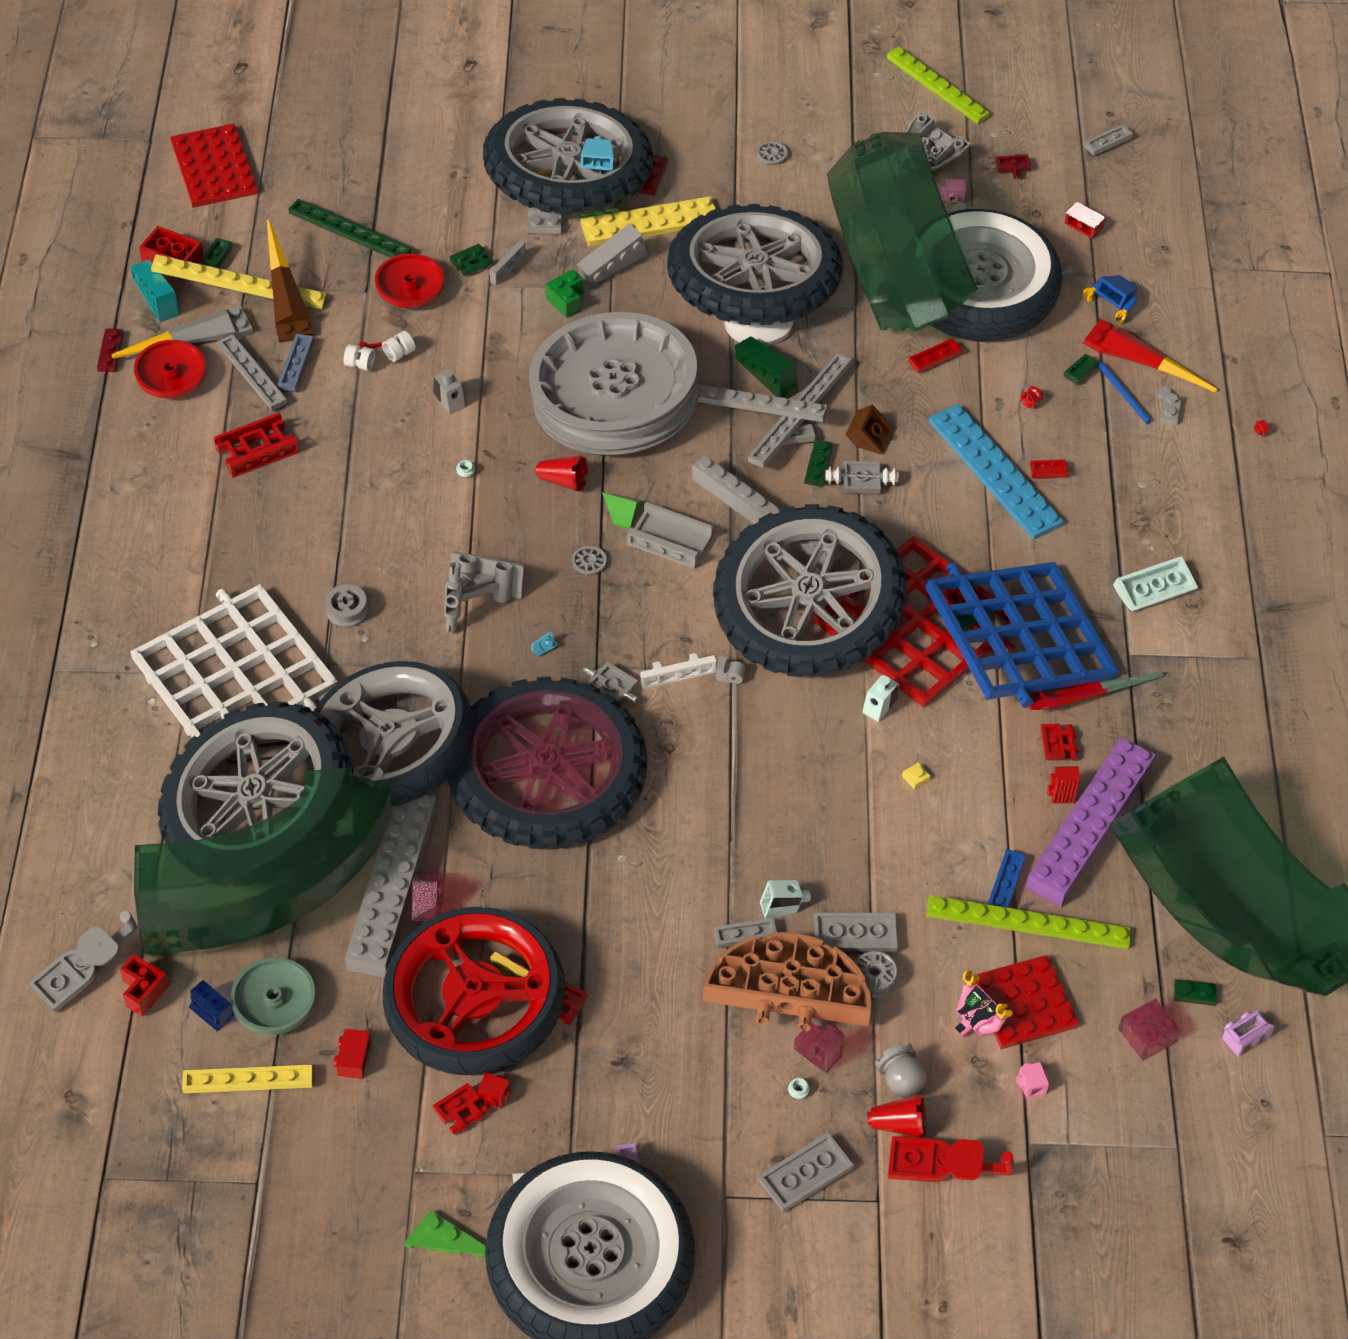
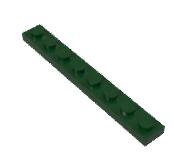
[288,199,412,258]

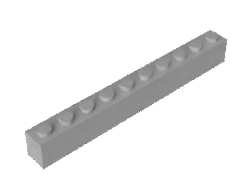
[692,455,842,573]

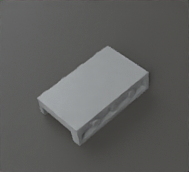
[627,502,713,569]

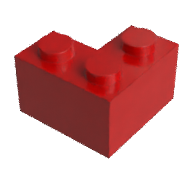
[120,954,169,1017]

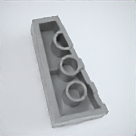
[577,224,648,286]

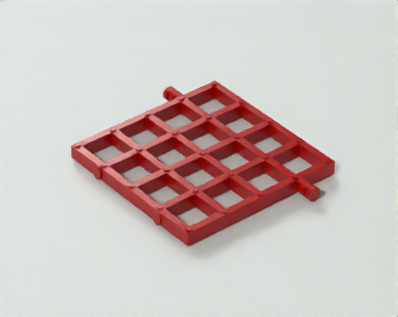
[814,536,1023,708]

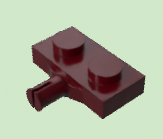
[995,154,1031,179]

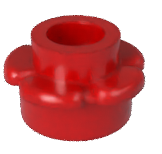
[1254,419,1269,437]

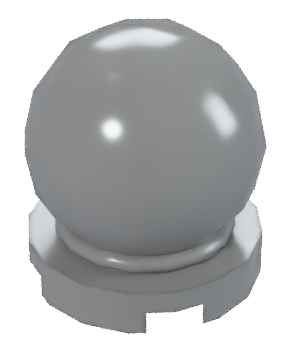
[875,1043,927,1098]

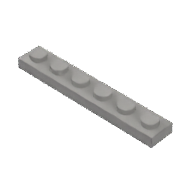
[217,334,287,411]

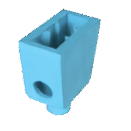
[580,136,613,170]

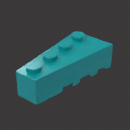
[130,260,180,323]

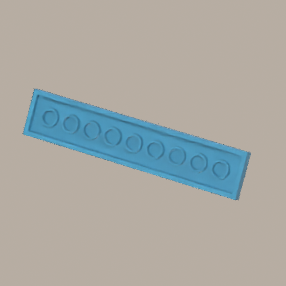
[929,403,1064,540]

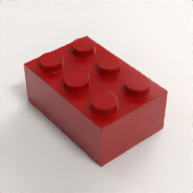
[139,225,204,264]

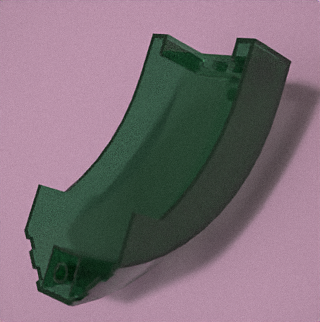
[827,132,978,331]
[1109,756,1348,997]
[134,768,392,958]

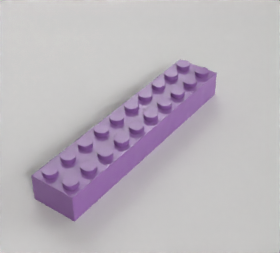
[1026,737,1156,907]

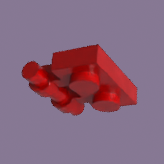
[1040,724,1079,761]
[433,1083,489,1135]

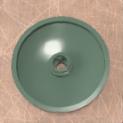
[231,958,316,1035]

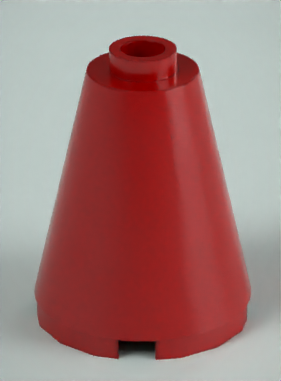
[535,455,588,491]
[867,1094,926,1138]

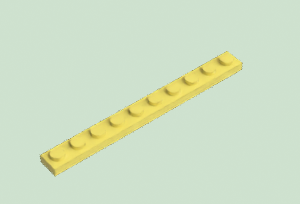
[151,254,326,310]

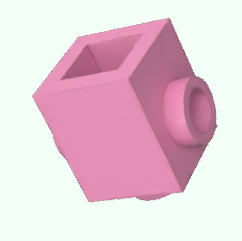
[941,179,966,203]
[1016,1062,1049,1099]

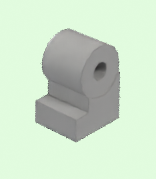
[715,656,746,684]

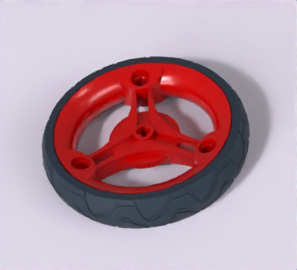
[383,907,565,1076]

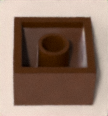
[845,404,894,454]

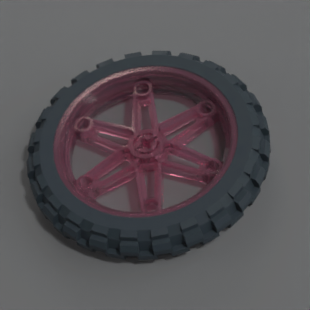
[447,677,647,849]

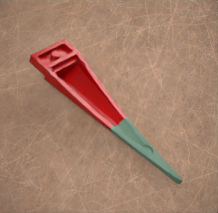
[1029,671,1165,711]

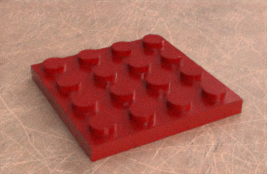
[971,955,1079,1049]

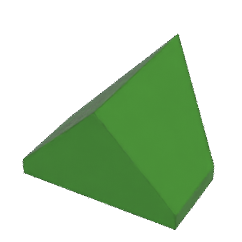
[602,492,643,529]

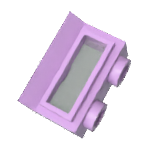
[1222,1010,1274,1057]

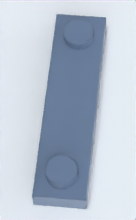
[278,334,314,392]

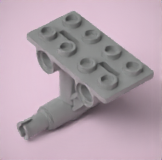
[444,551,524,634]

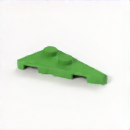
[405,1210,486,1257]

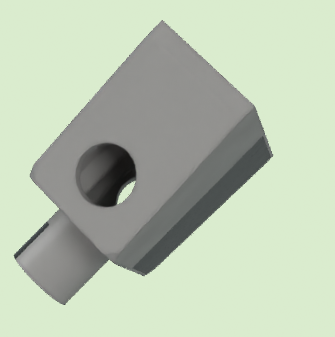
[433,370,465,414]

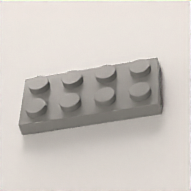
[813,913,898,952]
[757,1133,854,1213]

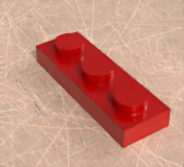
[908,338,962,373]

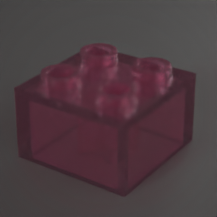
[1118,998,1181,1061]

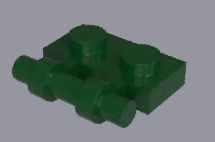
[450,243,494,276]

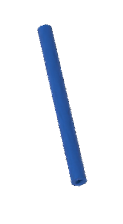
[1098,361,1152,424]

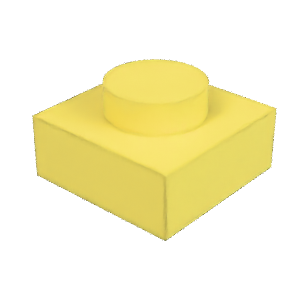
[902,763,930,789]

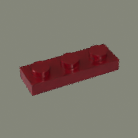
[639,155,668,196]
[97,328,124,372]

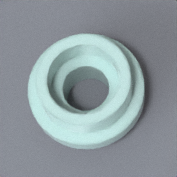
[456,460,475,477]
[788,1078,810,1099]

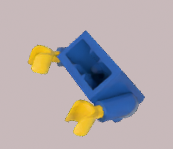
[1083,275,1138,325]

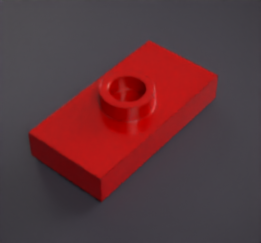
[1029,459,1068,478]

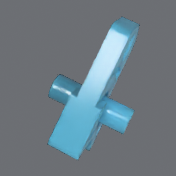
[531,631,559,656]

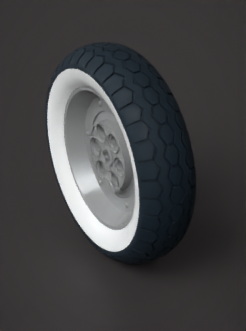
[900,209,1062,341]
[485,1151,695,1339]

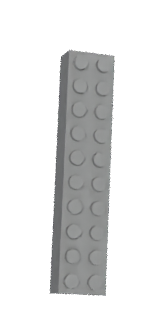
[345,794,438,977]

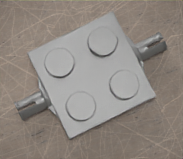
[583,661,639,705]

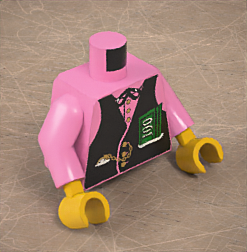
[954,970,1012,1037]

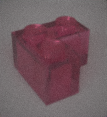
[412,872,445,921]
[794,1023,845,1073]

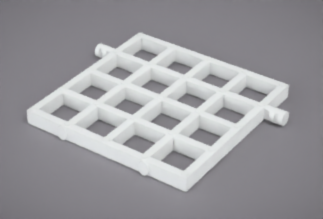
[130,584,338,738]

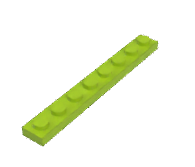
[887,46,990,124]

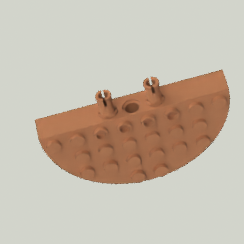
[703,932,871,1032]

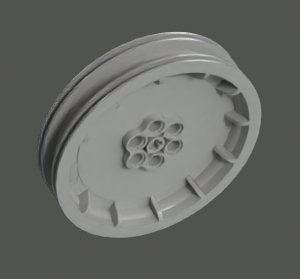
[529,312,699,455]

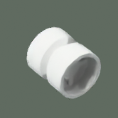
[382,331,415,362]
[344,343,375,371]

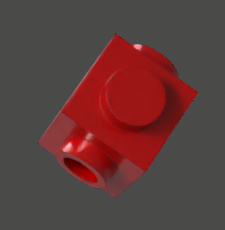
[477,1073,512,1109]

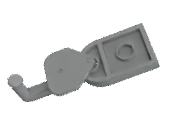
[28,910,138,1013]

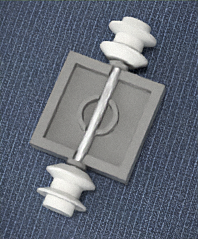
[825,461,899,494]

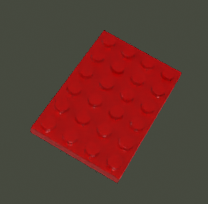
[170,123,258,208]

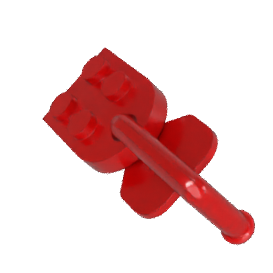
[888,1136,1014,1182]

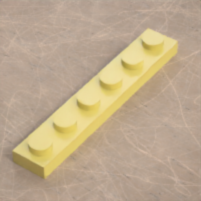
[182,1065,313,1094]

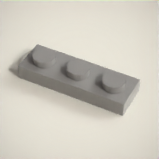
[1084,124,1133,156]
[489,240,525,285]
[713,918,777,948]

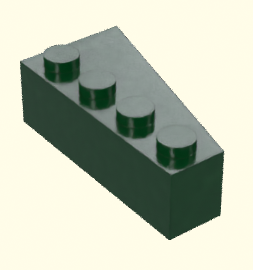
[734,336,798,399]

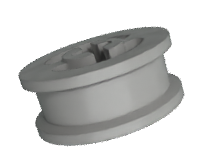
[325,584,368,627]

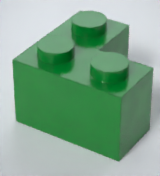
[546,269,584,318]

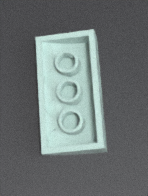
[1113,556,1198,612]

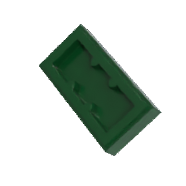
[1063,353,1099,385]

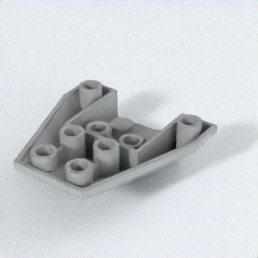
[890,111,971,182]

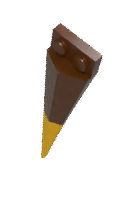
[267,219,314,343]

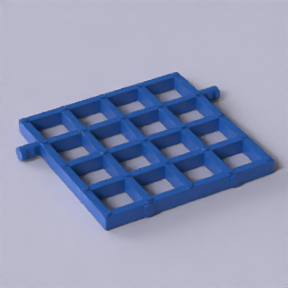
[925,562,1119,708]

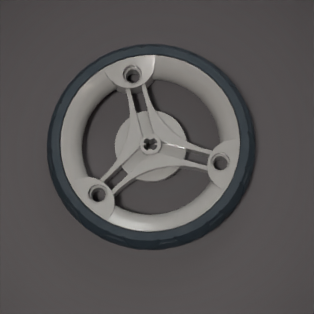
[306,661,473,808]

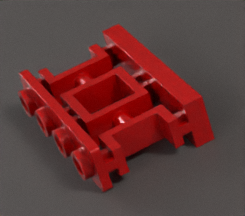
[213,413,299,478]

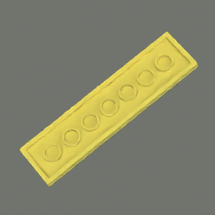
[580,196,715,246]

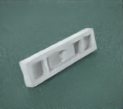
[640,653,716,689]

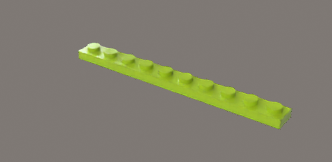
[926,895,1130,949]

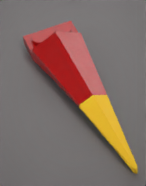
[1083,318,1217,392]

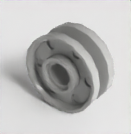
[855,951,897,998]

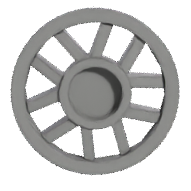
[757,141,788,165]
[572,546,607,576]

